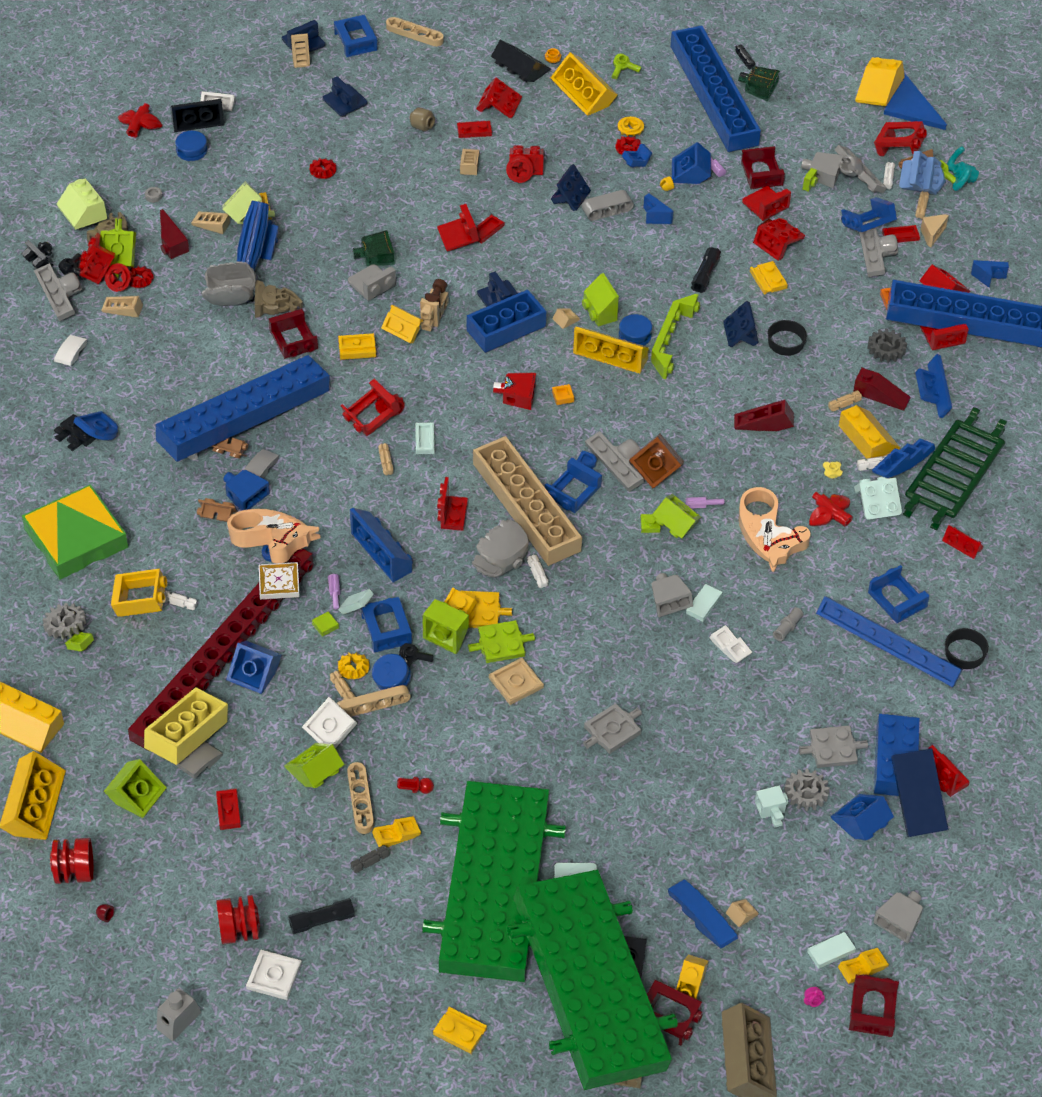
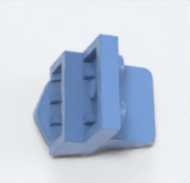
[899,151,946,195]

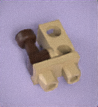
[420,279,449,331]

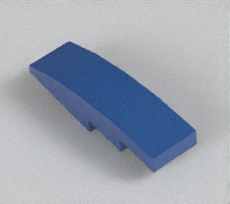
[872,438,935,478]
[668,879,738,948]

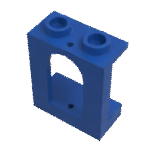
[334,15,377,58]
[841,197,897,232]
[545,458,602,513]
[868,565,930,623]
[361,597,412,653]

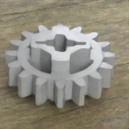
[43,603,87,640]
[784,769,830,811]

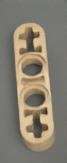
[386,17,444,46]
[337,685,411,717]
[347,762,374,834]

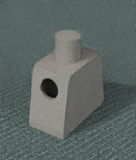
[801,152,843,188]
[651,573,693,617]
[873,891,923,943]
[157,988,201,1041]

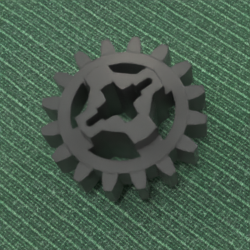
[867,328,907,363]

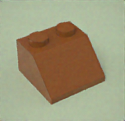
[629,433,684,488]

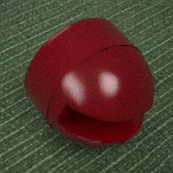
[96,904,115,922]

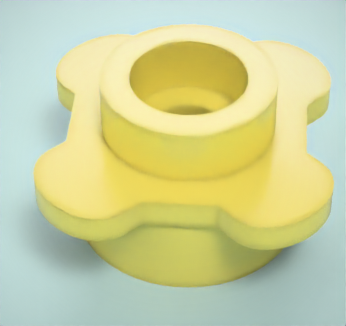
[823,461,843,478]

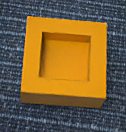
[552,384,574,405]

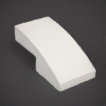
[54,335,87,366]
[709,625,752,664]

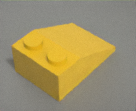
[855,57,905,106]

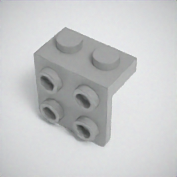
[348,264,396,301]

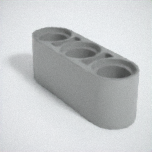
[581,190,634,221]

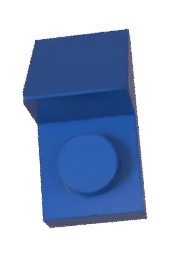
[643,193,673,224]
[971,260,1009,287]

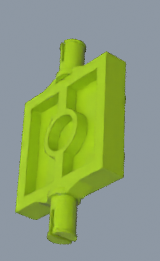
[100,218,136,279]
[468,620,535,663]

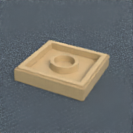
[489,658,544,705]

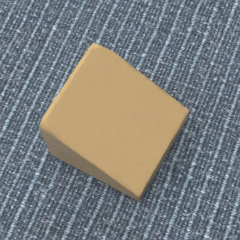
[553,308,580,329]
[726,899,759,927]

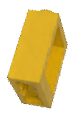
[111,569,168,617]

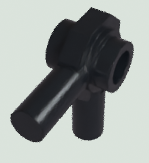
[58,253,86,280]
[399,643,433,668]

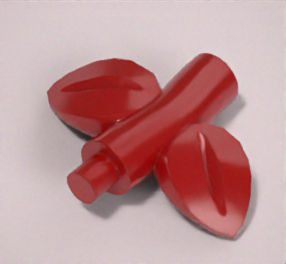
[118,103,163,138]
[809,492,853,527]

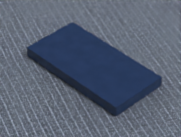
[891,748,949,837]

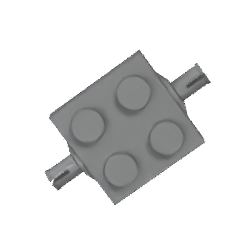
[583,703,642,754]
[799,725,868,768]

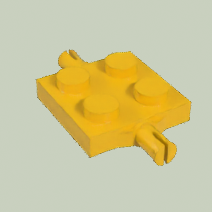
[460,591,512,628]

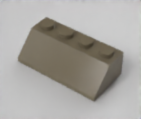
[722,1003,777,1097]

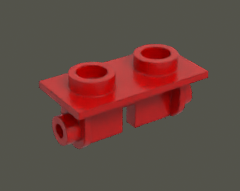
[942,525,983,559]

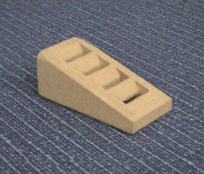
[291,34,310,68]
[460,149,479,175]
[191,212,230,234]
[102,296,143,317]

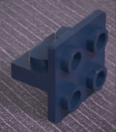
[282,20,325,55]
[322,76,367,116]
[551,164,591,211]
[477,271,518,307]
[723,301,759,347]

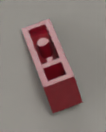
[160,209,189,259]
[853,367,911,411]
[734,399,794,432]

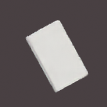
[201,91,236,111]

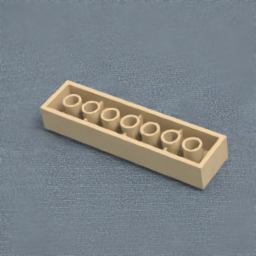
[473,436,582,566]

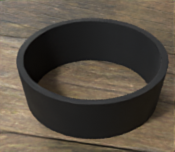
[768,320,807,356]
[945,628,989,669]

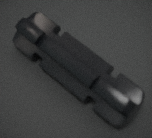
[735,44,756,69]

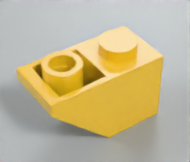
[676,954,709,999]

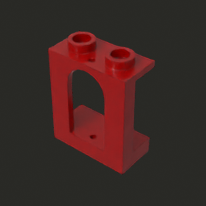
[874,121,927,156]
[340,378,401,436]

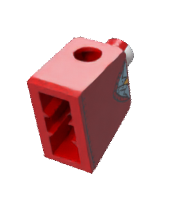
[493,373,536,410]

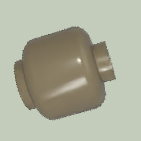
[409,107,435,131]

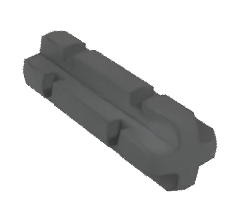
[350,845,389,873]

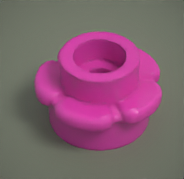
[804,987,825,1007]

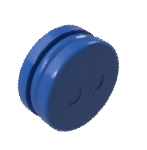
[175,130,208,161]
[619,314,652,346]
[372,654,411,690]

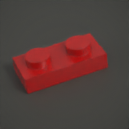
[457,121,492,138]
[216,789,241,830]

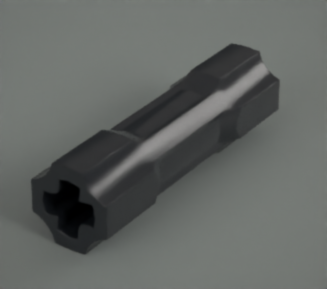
[691,247,721,293]
[288,898,355,934]

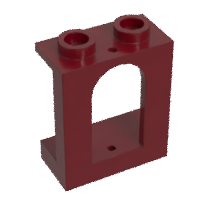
[741,146,785,189]
[268,309,318,359]
[849,974,899,1037]
[647,980,703,1046]

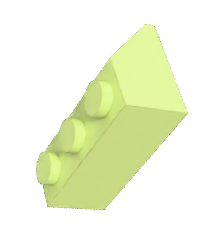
[57,178,107,230]

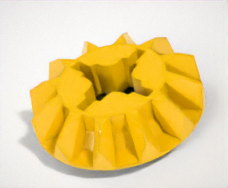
[618,116,644,137]
[338,652,369,679]

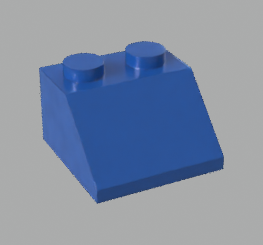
[672,142,711,184]
[226,641,282,694]
[830,794,894,840]

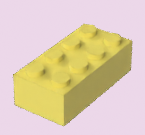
[144,687,228,765]

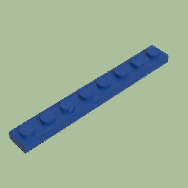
[816,596,963,687]

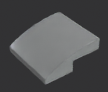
[169,742,223,779]

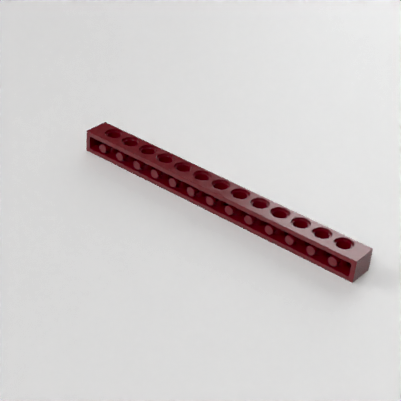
[128,548,314,751]

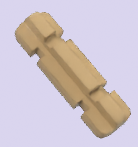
[915,191,929,219]
[828,391,862,412]
[378,443,393,475]
[330,671,355,700]

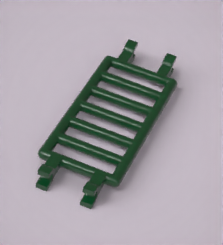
[903,407,1007,531]

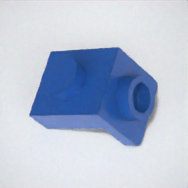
[622,144,652,167]

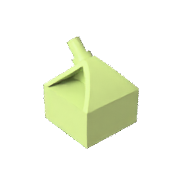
[222,181,275,224]

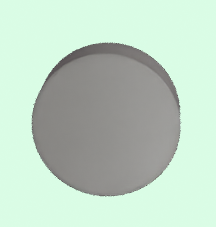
[145,187,162,203]

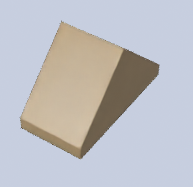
[920,214,949,247]

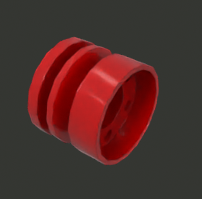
[50,838,94,884]
[216,895,260,945]

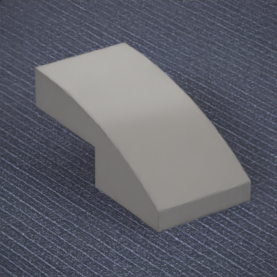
[244,449,279,478]

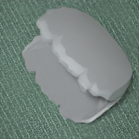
[201,261,256,306]
[472,519,529,577]

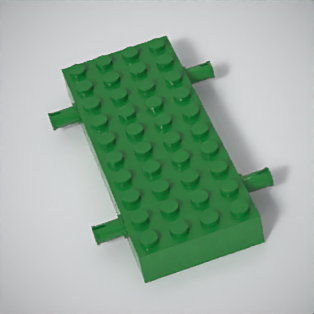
[422,781,566,982]
[507,869,678,1090]

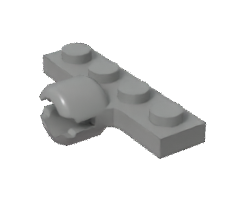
[835,145,887,193]
[859,220,898,277]
[34,263,82,321]
[585,431,644,492]

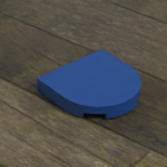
[73,411,118,440]

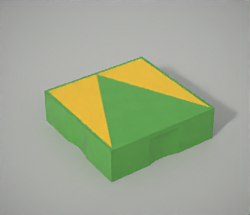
[22,485,128,580]

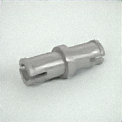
[773,607,803,641]

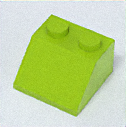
[582,273,619,327]
[652,494,702,539]
[422,599,469,654]
[284,743,345,788]
[104,759,167,818]

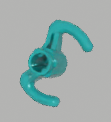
[947,146,979,191]

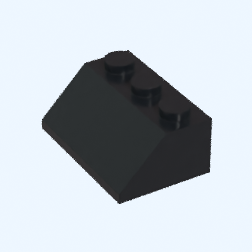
[491,39,551,82]
[170,99,224,133]

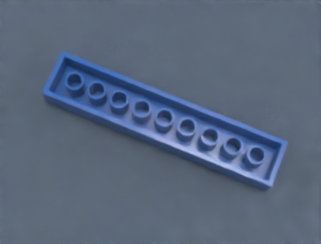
[670,25,761,152]
[886,280,1042,347]
[156,355,330,462]

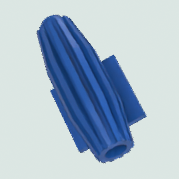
[237,200,279,271]

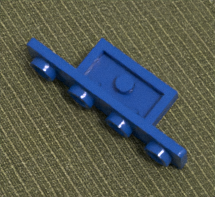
[915,354,952,418]

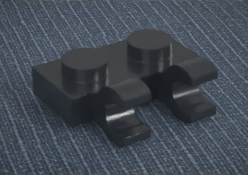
[54,414,97,451]

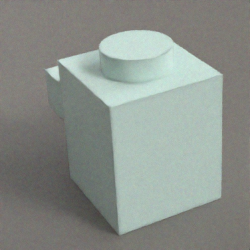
[755,785,788,828]

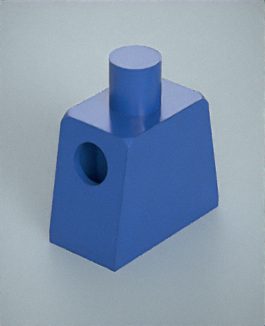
[223,470,270,511]

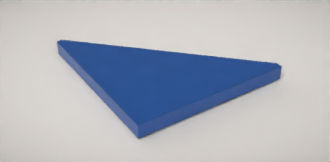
[884,73,947,130]

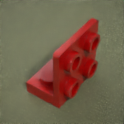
[476,78,522,118]
[509,145,544,175]
[742,186,791,221]
[437,204,480,252]
[753,218,805,261]
[79,233,115,284]
[920,324,969,350]
[437,477,468,531]
[928,745,970,797]

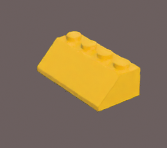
[550,52,618,116]
[573,327,649,374]
[0,682,64,753]
[0,751,66,840]

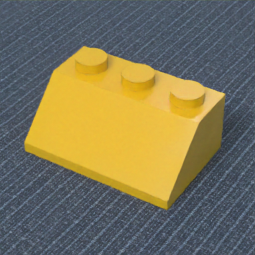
[839,405,900,459]

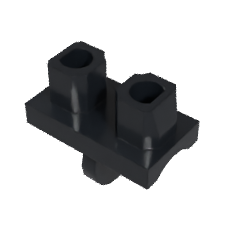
[21,240,54,269]

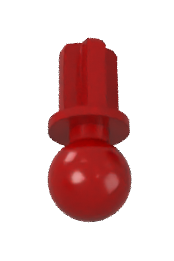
[397,777,434,794]

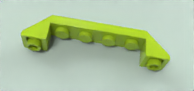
[651,294,700,379]

